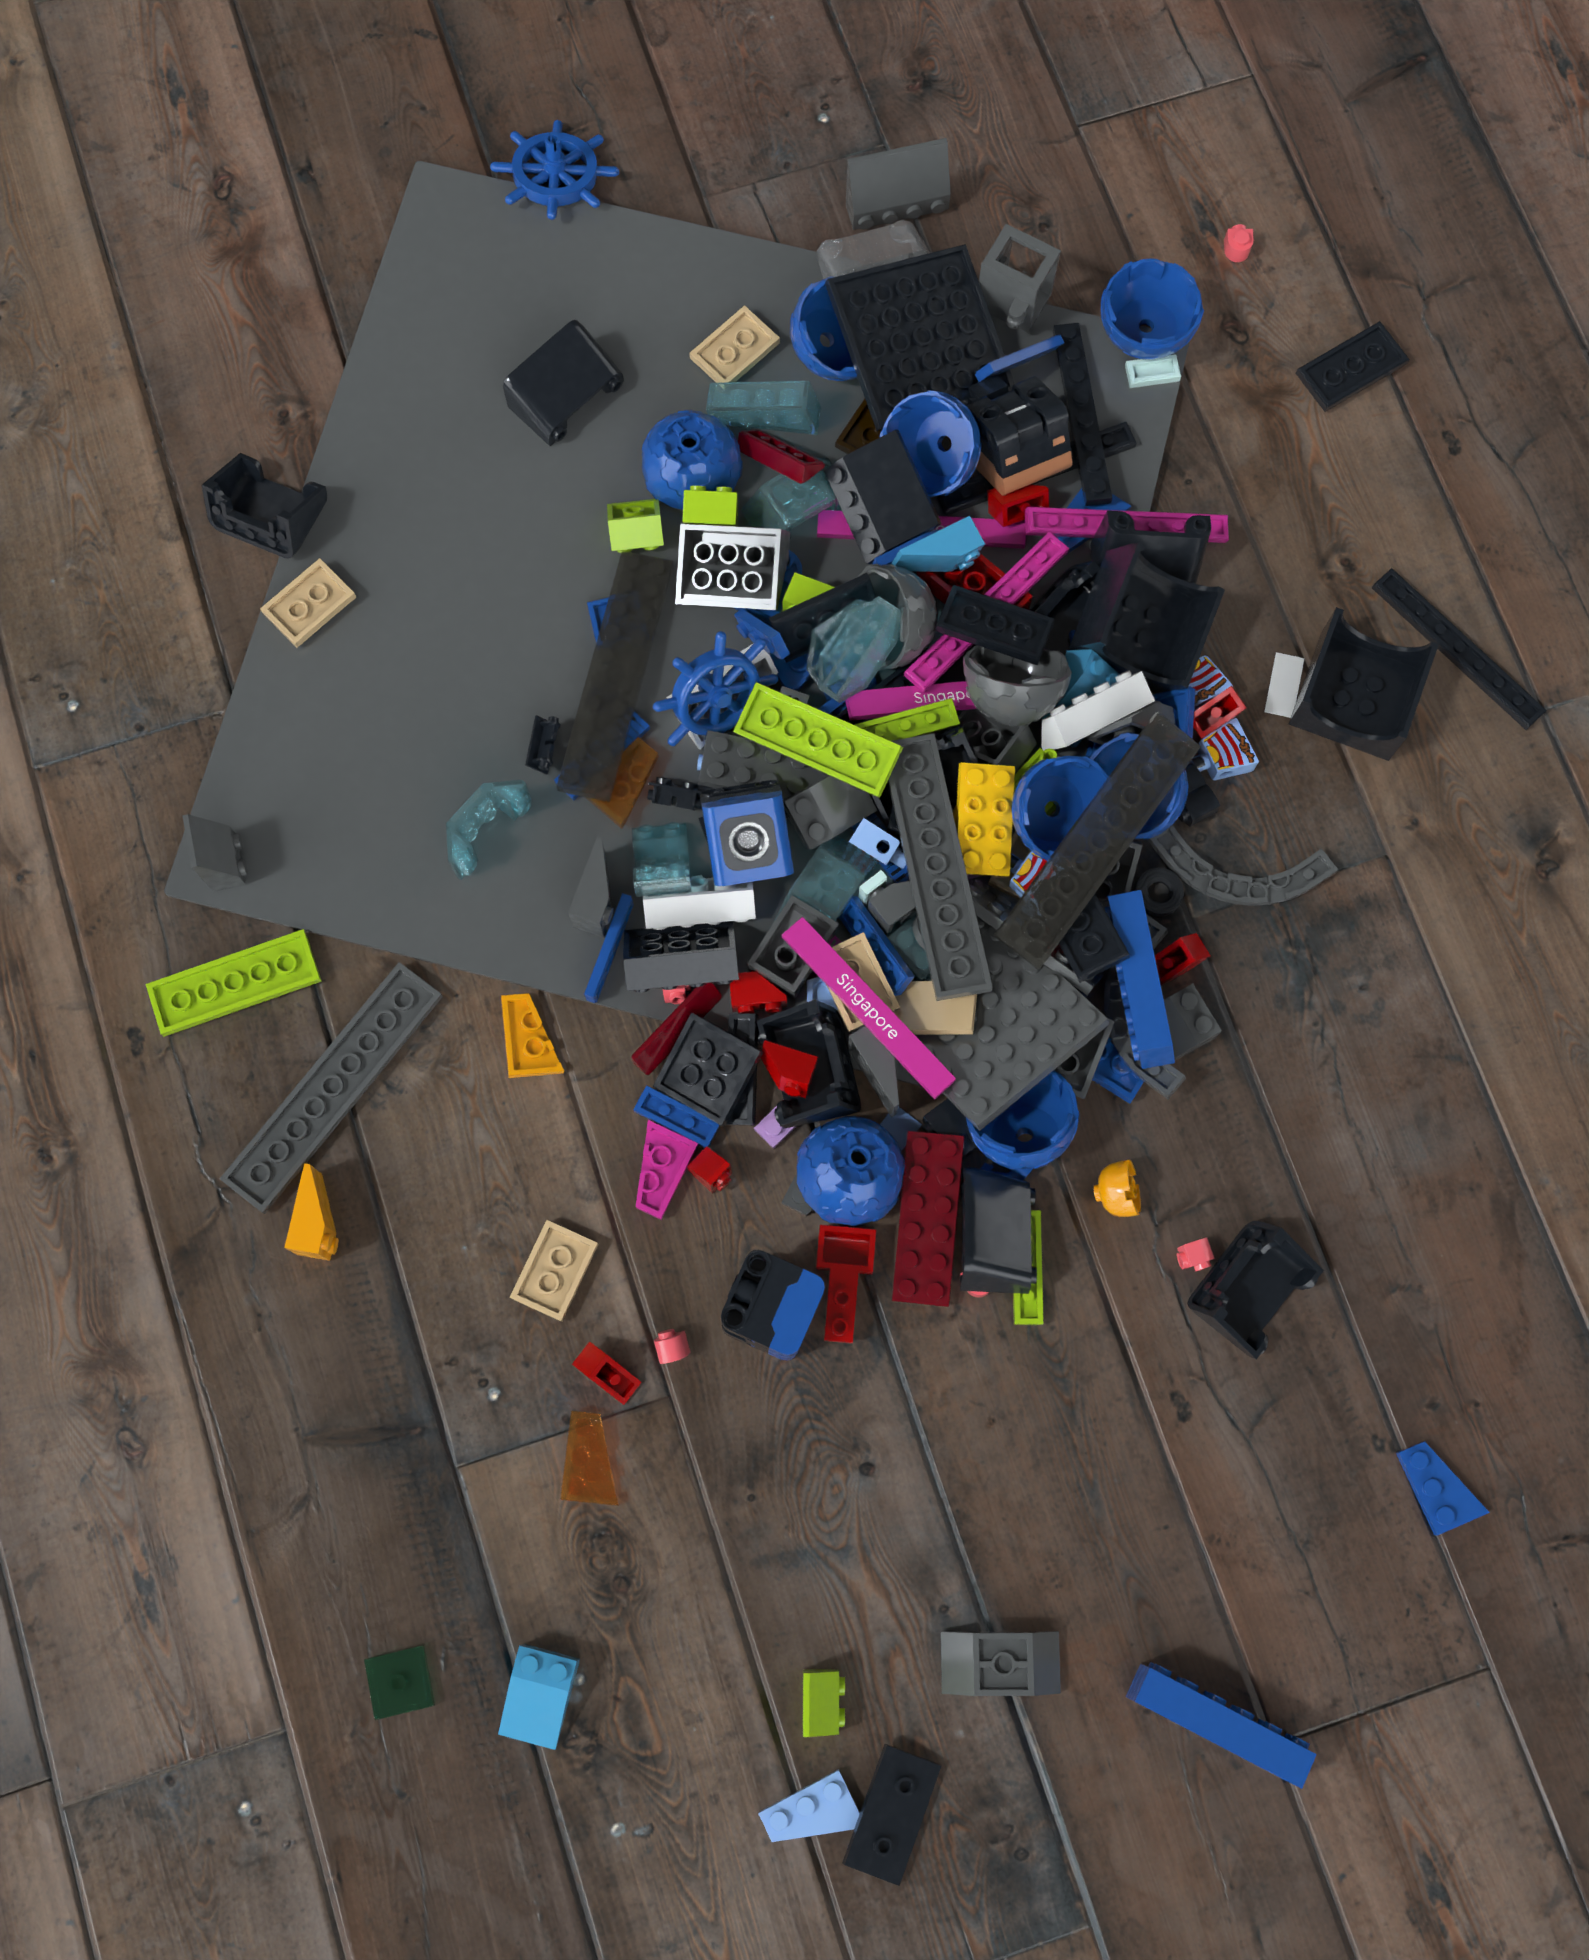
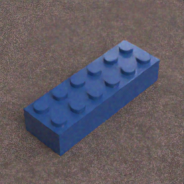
[1104,890,1175,1069]
[1126,1662,1317,1789]

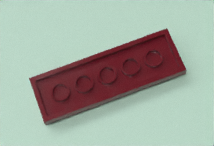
[892,1131,965,1307]

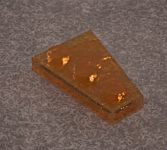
[583,737,659,829]
[560,1411,618,1506]

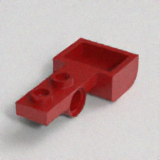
[816,1225,876,1344]

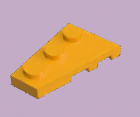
[501,993,564,1078]

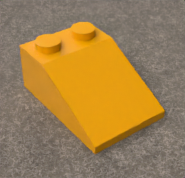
[284,1163,339,1261]

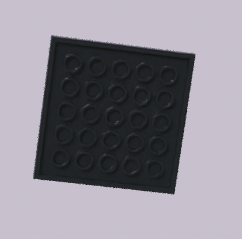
[825,244,1015,431]

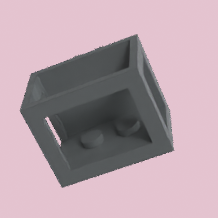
[979,224,1061,333]

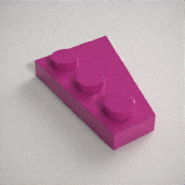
[636,1120,698,1220]

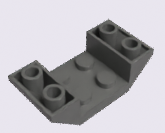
[940,1631,1061,1696]

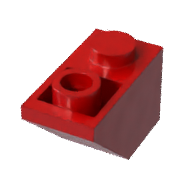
[730,971,787,1014]
[687,1146,732,1194]

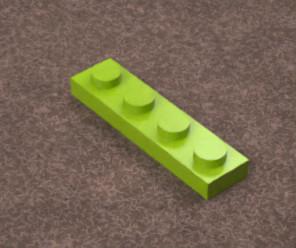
[855,698,960,741]
[1013,1210,1043,1325]

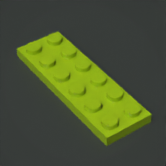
[733,682,903,798]
[146,929,322,1037]

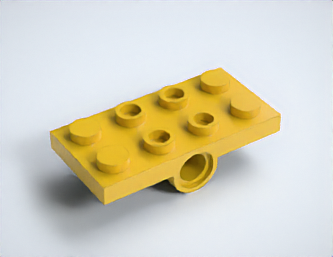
[953,762,1015,877]

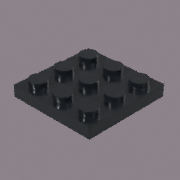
[653,1012,764,1126]

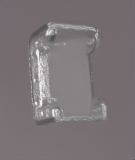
[817,220,930,279]

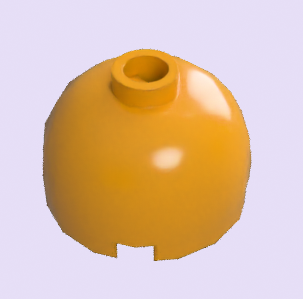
[1094,1160,1141,1217]

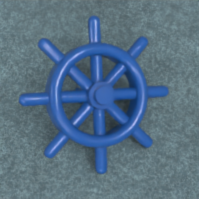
[490,120,619,220]
[653,631,778,746]

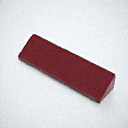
[738,429,825,484]
[631,982,722,1075]

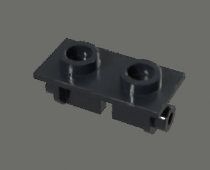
[525,715,561,775]
[647,777,705,811]

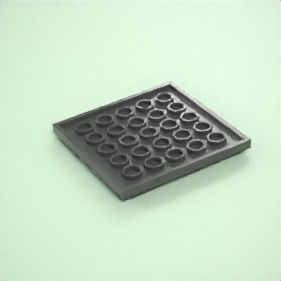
[915,925,1109,1131]

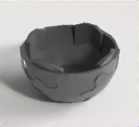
[851,564,938,670]
[963,645,1072,727]

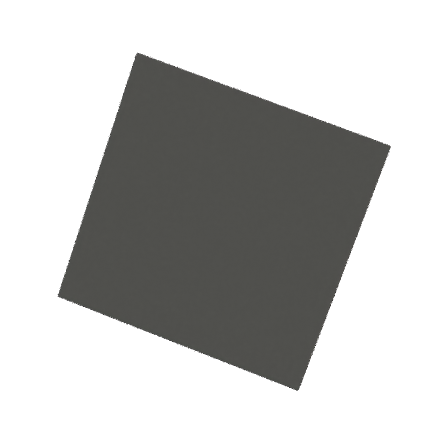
[164,161,1190,1087]

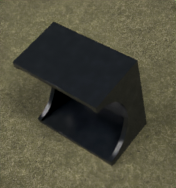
[1069,542,1225,693]
[1288,607,1439,761]

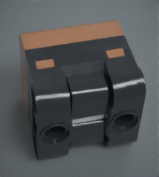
[965,376,1072,496]

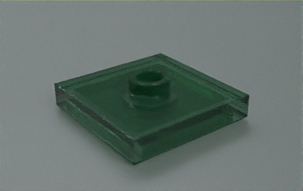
[364,1645,435,1720]

